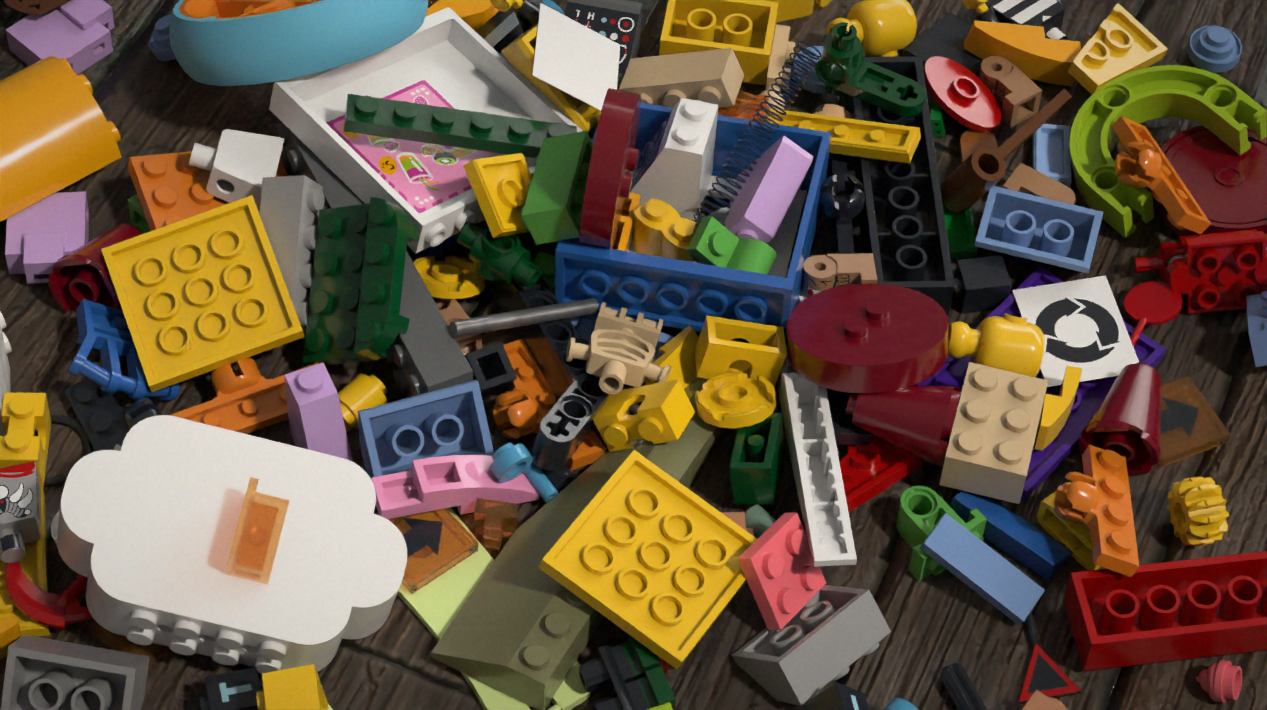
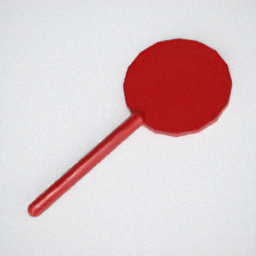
[1124,281,1183,347]

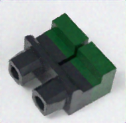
[579,636,676,710]

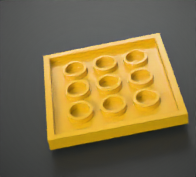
[101,195,305,392]
[538,450,757,669]

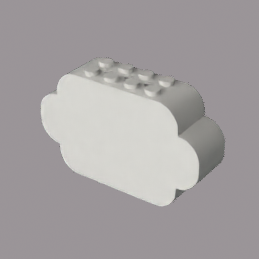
[56,415,407,673]

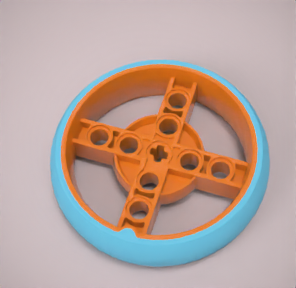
[169,0,428,86]

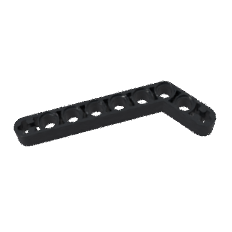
[467,220,610,471]

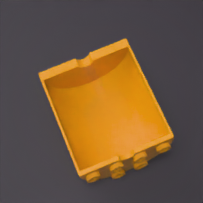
[0,56,122,222]

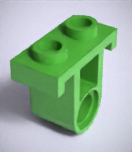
[896,486,987,582]

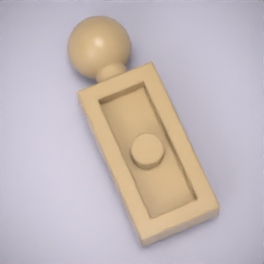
[756,25,796,110]

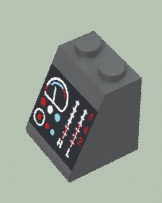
[564,0,642,90]

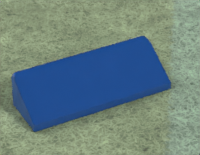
[950,491,1073,582]

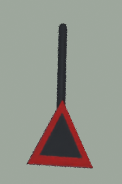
[1018,612,1081,705]

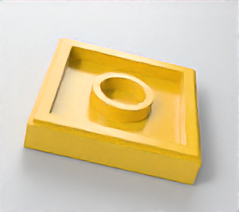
[463,153,532,238]

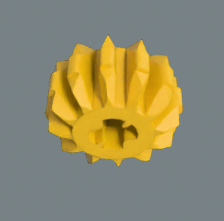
[1167,476,1229,546]

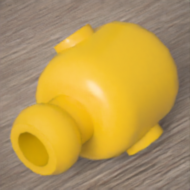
[826,0,917,57]
[948,313,1045,377]

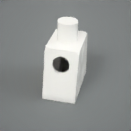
[188,129,284,212]

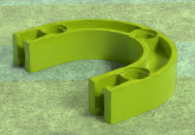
[1069,65,1267,238]

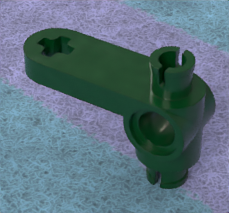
[815,22,926,117]
[457,222,542,290]

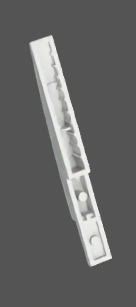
[777,269,857,567]

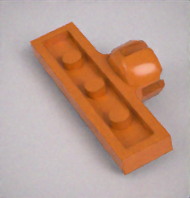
[1112,116,1211,234]
[492,339,607,471]
[170,357,318,434]
[1054,444,1139,577]

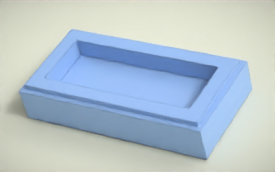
[1032,124,1071,188]

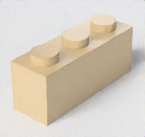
[619,48,744,108]

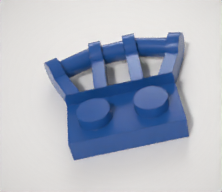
[67,299,180,401]

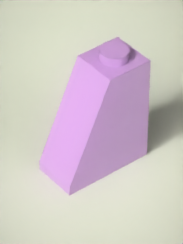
[724,136,814,244]
[284,363,353,462]

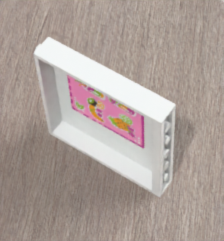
[269,7,592,253]

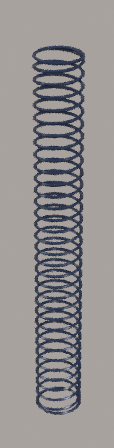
[692,41,821,222]

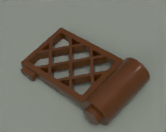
[940,88,1072,213]

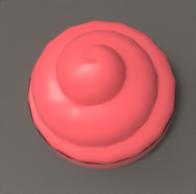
[1196,660,1242,703]

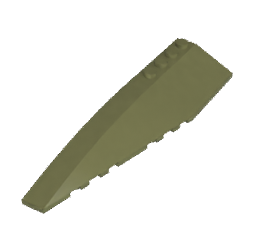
[431,340,740,710]

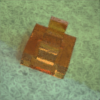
[474,498,518,551]

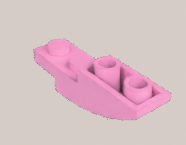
[371,455,540,519]

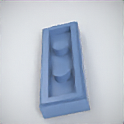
[919,513,1045,625]

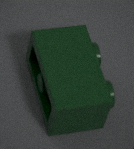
[730,413,786,505]

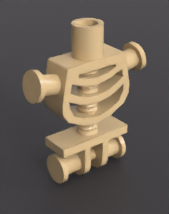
[566,302,671,394]

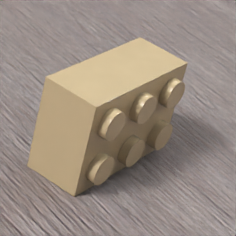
[939,362,1048,504]

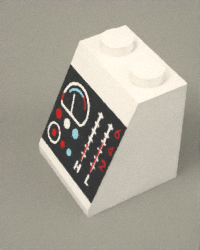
[630,98,718,220]

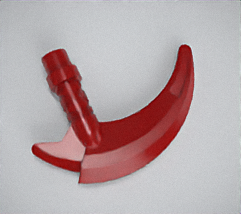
[5,561,94,629]

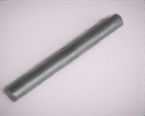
[450,298,599,337]

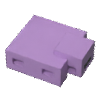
[6,0,115,75]
[5,191,89,284]

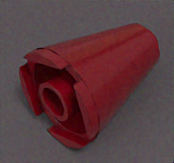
[48,224,142,312]
[1079,363,1161,477]
[846,385,962,467]

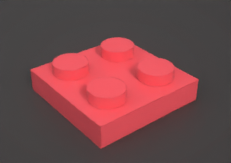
[738,513,826,630]

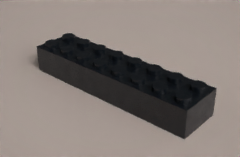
[845,56,954,316]

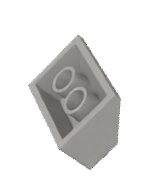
[732,585,891,705]
[0,635,150,710]

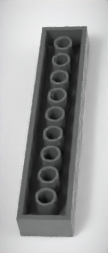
[273,118,473,397]

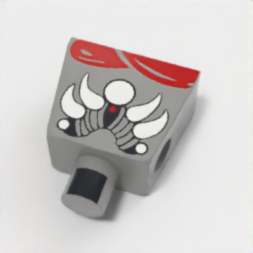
[0,461,41,563]

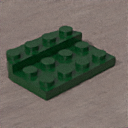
[302,197,418,365]

